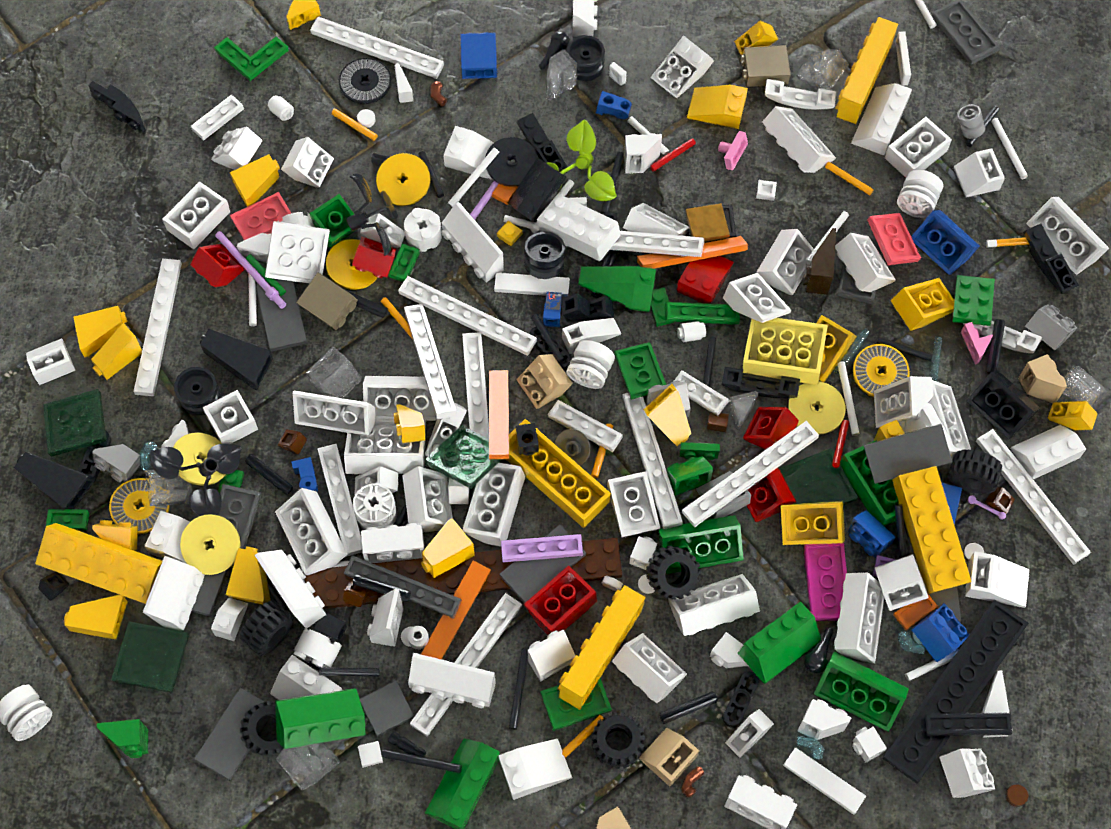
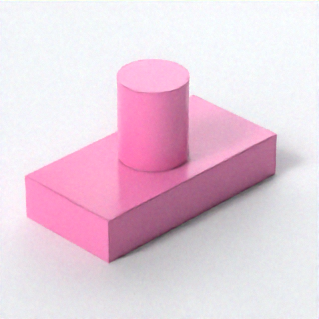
[718,131,748,171]

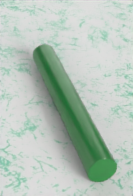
[246,254,286,296]

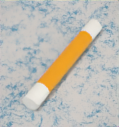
[986,237,1029,248]

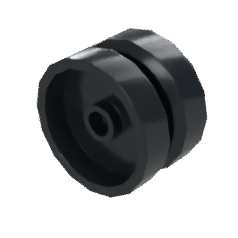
[566,35,605,81]
[524,232,565,279]
[174,367,221,416]

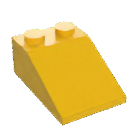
[687,85,748,129]
[891,278,954,331]
[817,315,857,382]
[781,502,845,545]

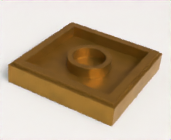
[685,203,730,242]

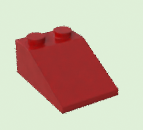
[677,256,734,304]

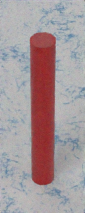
[650,138,696,172]
[832,420,849,468]

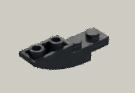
[88,81,146,133]
[517,113,568,172]
[1023,223,1079,293]

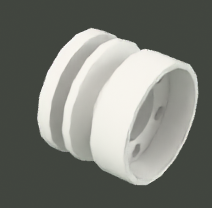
[897,170,944,218]
[566,340,615,389]
[353,484,397,530]
[0,685,52,741]

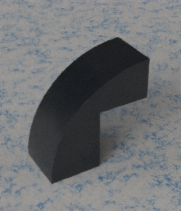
[562,293,614,321]

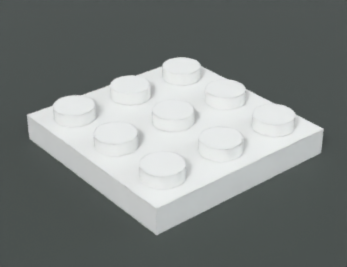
[265,221,329,283]

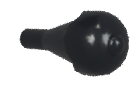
[539,31,570,70]
[804,628,834,673]

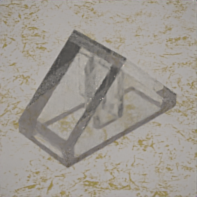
[728,391,759,430]

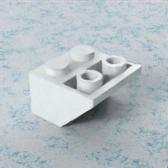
[211,127,262,170]
[624,133,662,173]
[281,137,334,188]
[954,149,1005,197]
[26,338,75,385]
[875,554,929,611]
[528,630,575,682]
[798,699,851,740]
[940,749,995,798]

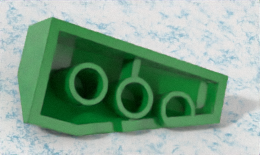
[578,266,656,312]

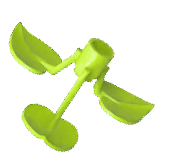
[547,120,617,201]

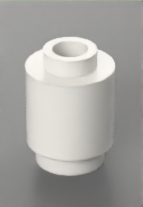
[268,96,294,121]
[677,321,706,342]
[408,626,429,650]

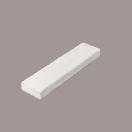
[494,273,570,297]
[548,400,623,452]
[783,747,866,814]

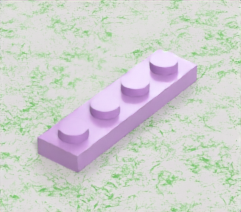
[501,534,583,562]

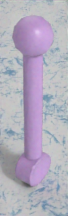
[968,495,1006,519]

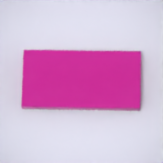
[804,543,847,621]

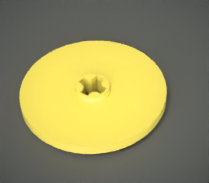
[788,382,846,435]
[173,433,225,486]
[180,514,240,575]

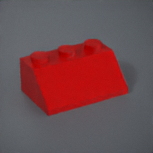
[524,565,597,635]

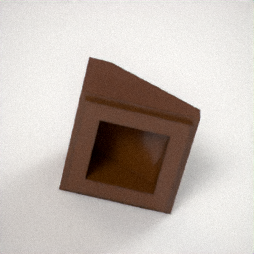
[707,412,729,433]
[278,429,307,454]
[985,487,1015,514]
[343,578,369,607]

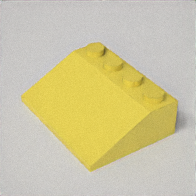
[743,318,828,385]

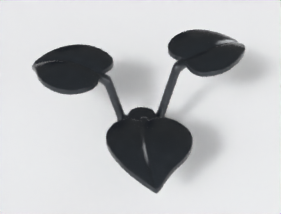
[347,174,398,256]
[150,443,242,517]

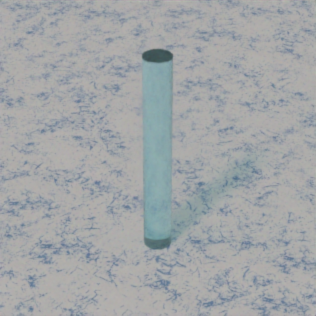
[834,329,870,375]
[930,337,942,382]

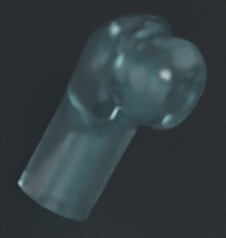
[139,441,157,470]
[898,630,925,655]
[796,735,825,759]

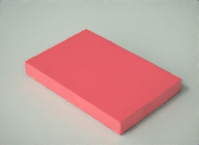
[230,192,291,240]
[867,213,921,265]

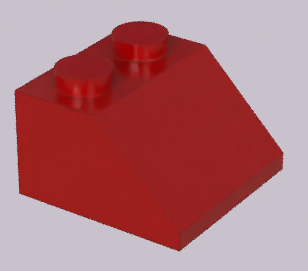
[352,236,396,278]
[190,244,245,287]
[743,407,799,450]
[747,468,796,522]

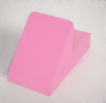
[961,322,993,365]

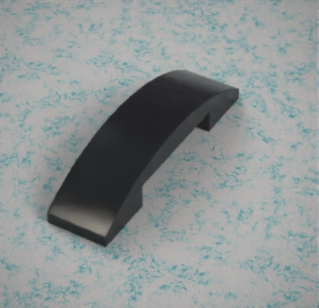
[722,367,800,398]

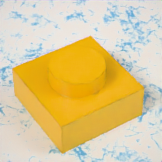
[497,221,522,246]

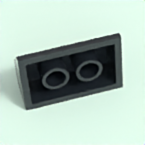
[508,157,567,222]
[966,370,1040,439]

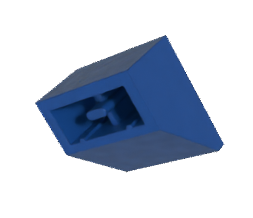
[848,510,896,559]
[912,603,969,662]

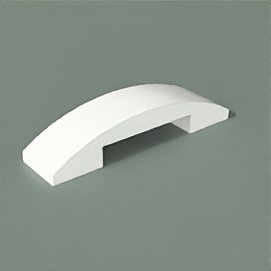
[765,79,836,109]
[964,321,1042,353]

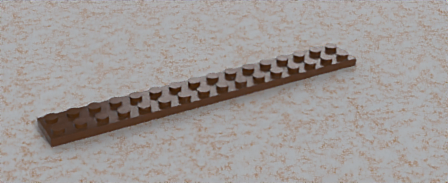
[303,538,622,609]

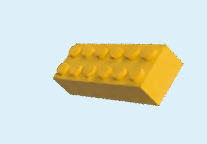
[835,17,898,124]
[506,419,611,528]
[892,466,972,594]
[35,523,162,604]
[558,585,645,710]

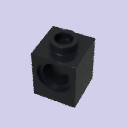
[515,423,539,456]
[313,613,347,643]

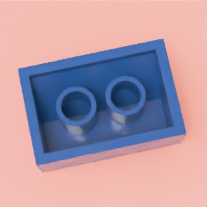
[911,210,980,275]

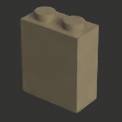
[740,45,790,87]
[296,272,358,331]

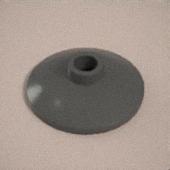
[554,429,590,466]

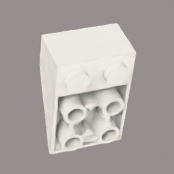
[650,36,714,98]
[965,551,1029,608]

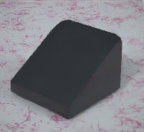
[38,572,69,601]

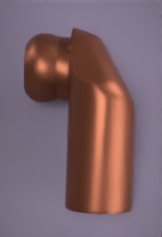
[430,81,447,106]
[681,766,704,798]

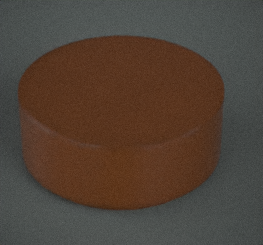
[1006,784,1028,807]

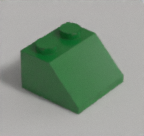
[309,194,358,249]
[666,456,713,496]
[97,719,148,758]

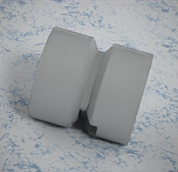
[958,104,985,139]

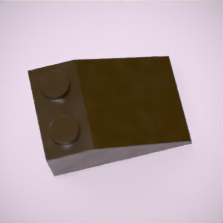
[803,228,836,295]

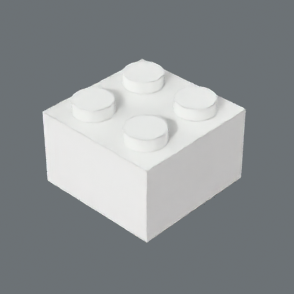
[203,390,258,444]

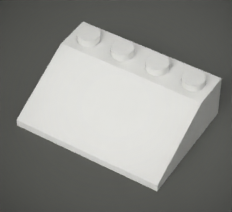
[344,420,426,474]

